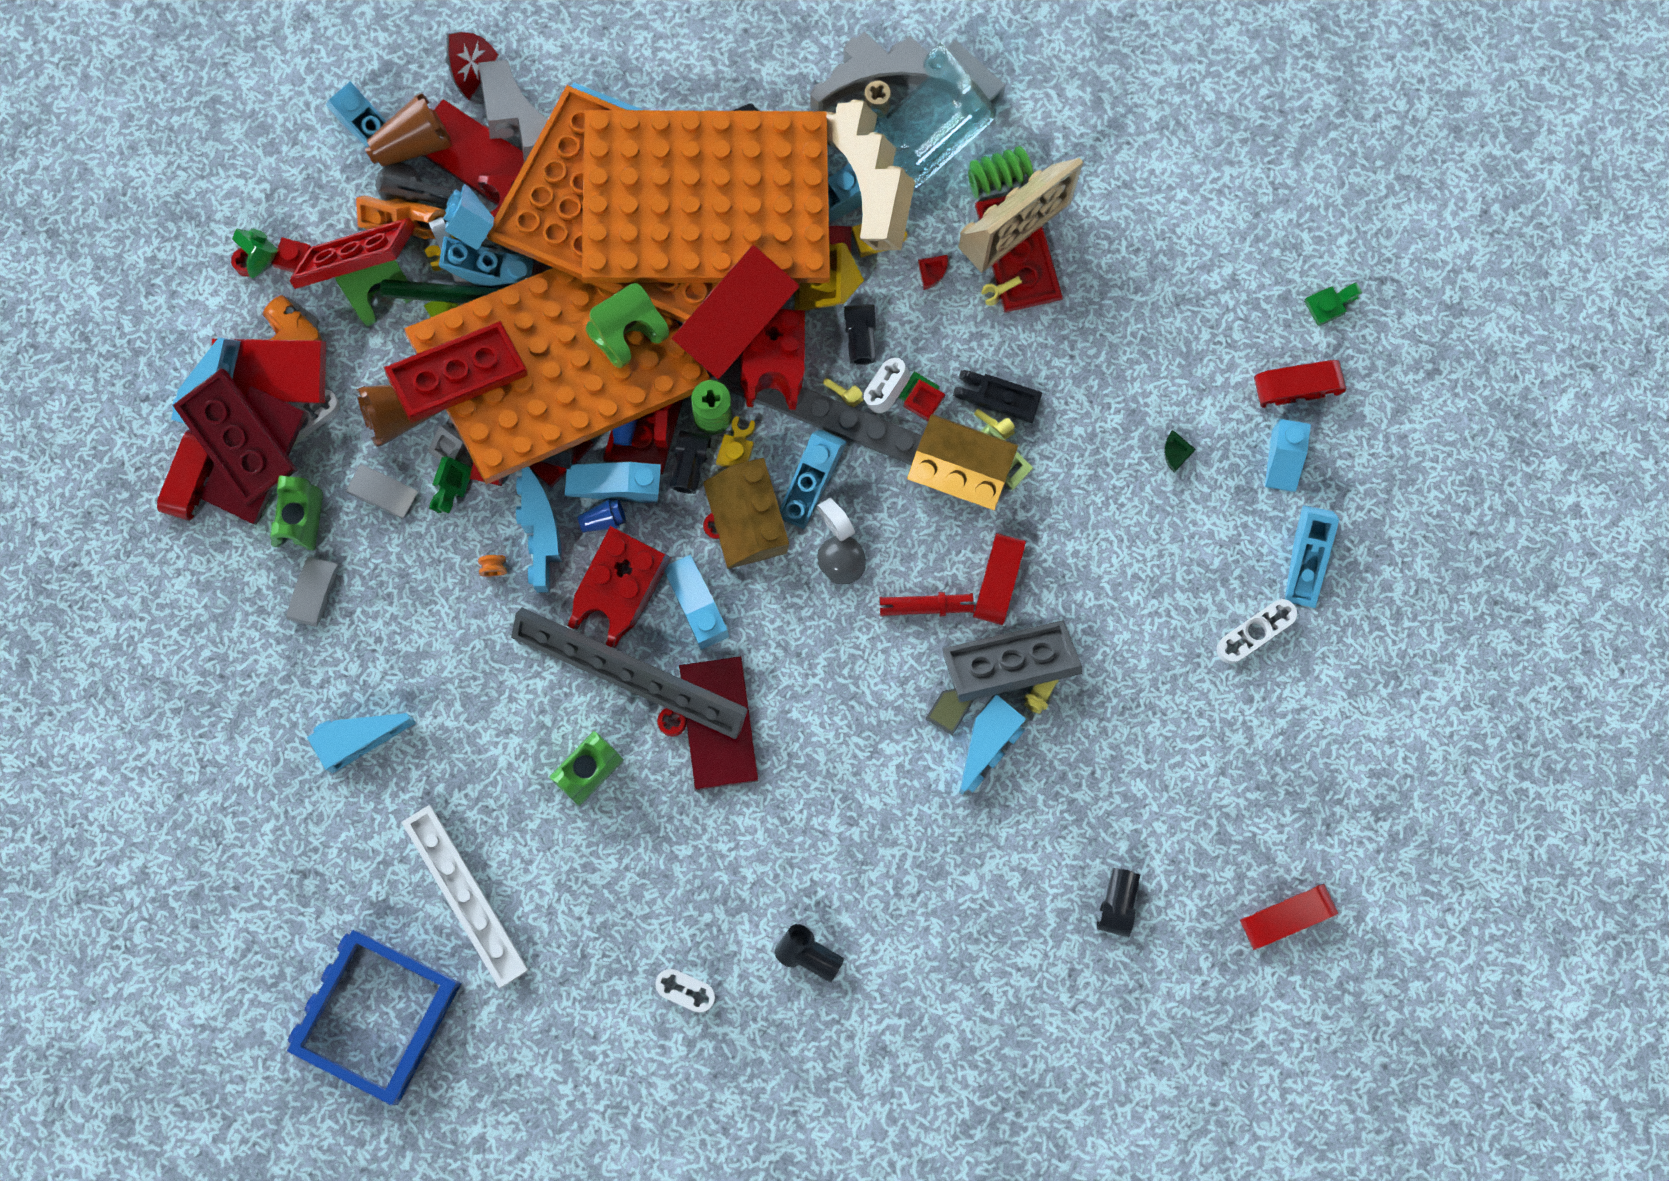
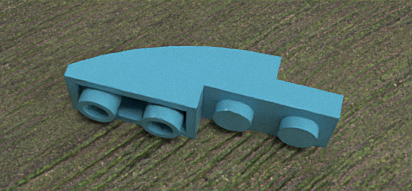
[516,467,562,593]

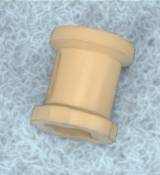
[865,81,891,117]

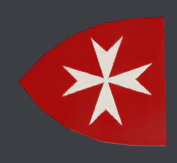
[445,31,499,101]

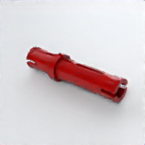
[879,592,974,617]

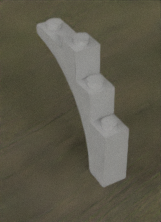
[810,31,1005,116]
[478,60,548,162]

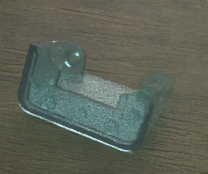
[872,42,996,188]

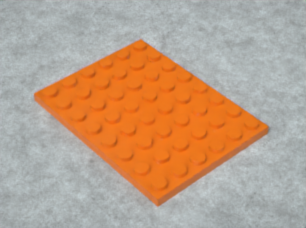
[487,85,719,323]
[582,110,830,283]
[404,268,711,484]

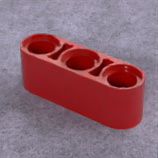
[1254,360,1347,408]
[157,429,215,521]
[973,533,1026,626]
[1240,883,1339,950]

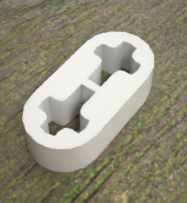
[864,358,910,413]
[817,497,855,541]
[656,969,716,1013]

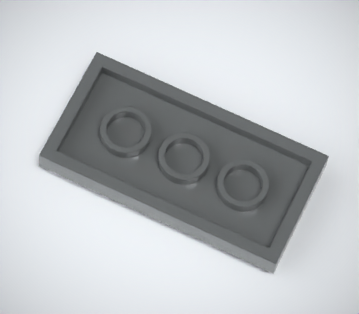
[942,620,1082,703]

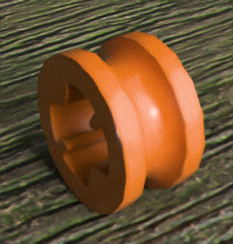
[478,555,507,577]

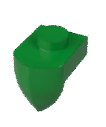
[232,228,278,279]

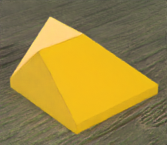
[795,243,864,311]

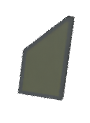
[926,689,975,736]

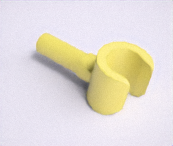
[982,276,1022,306]
[823,377,864,407]
[974,409,1015,440]

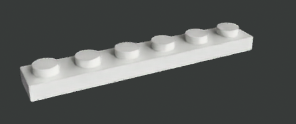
[401,805,529,989]

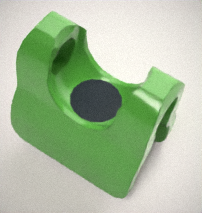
[335,260,413,327]
[585,283,669,368]
[270,476,323,551]
[549,731,624,806]

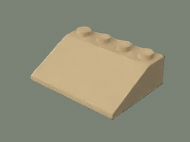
[958,158,1083,273]

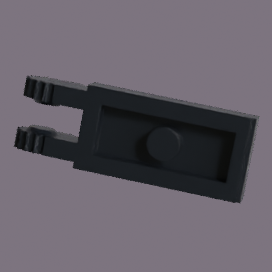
[953,370,1043,423]

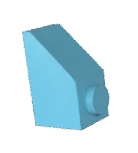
[1265,419,1311,492]

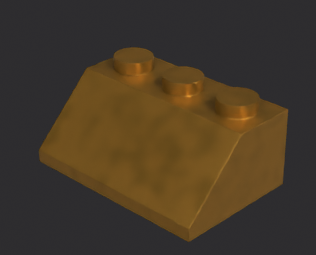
[907,414,1019,511]
[703,457,789,569]

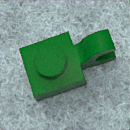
[1304,282,1363,327]
[429,456,472,513]

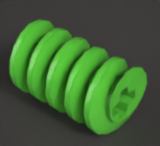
[968,146,1033,198]
[691,380,732,435]

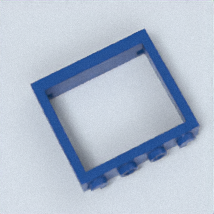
[287,929,462,1106]

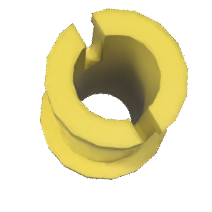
[1024,680,1059,714]

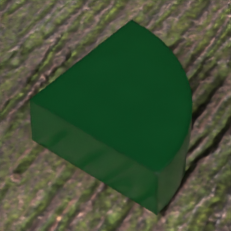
[1164,430,1196,473]

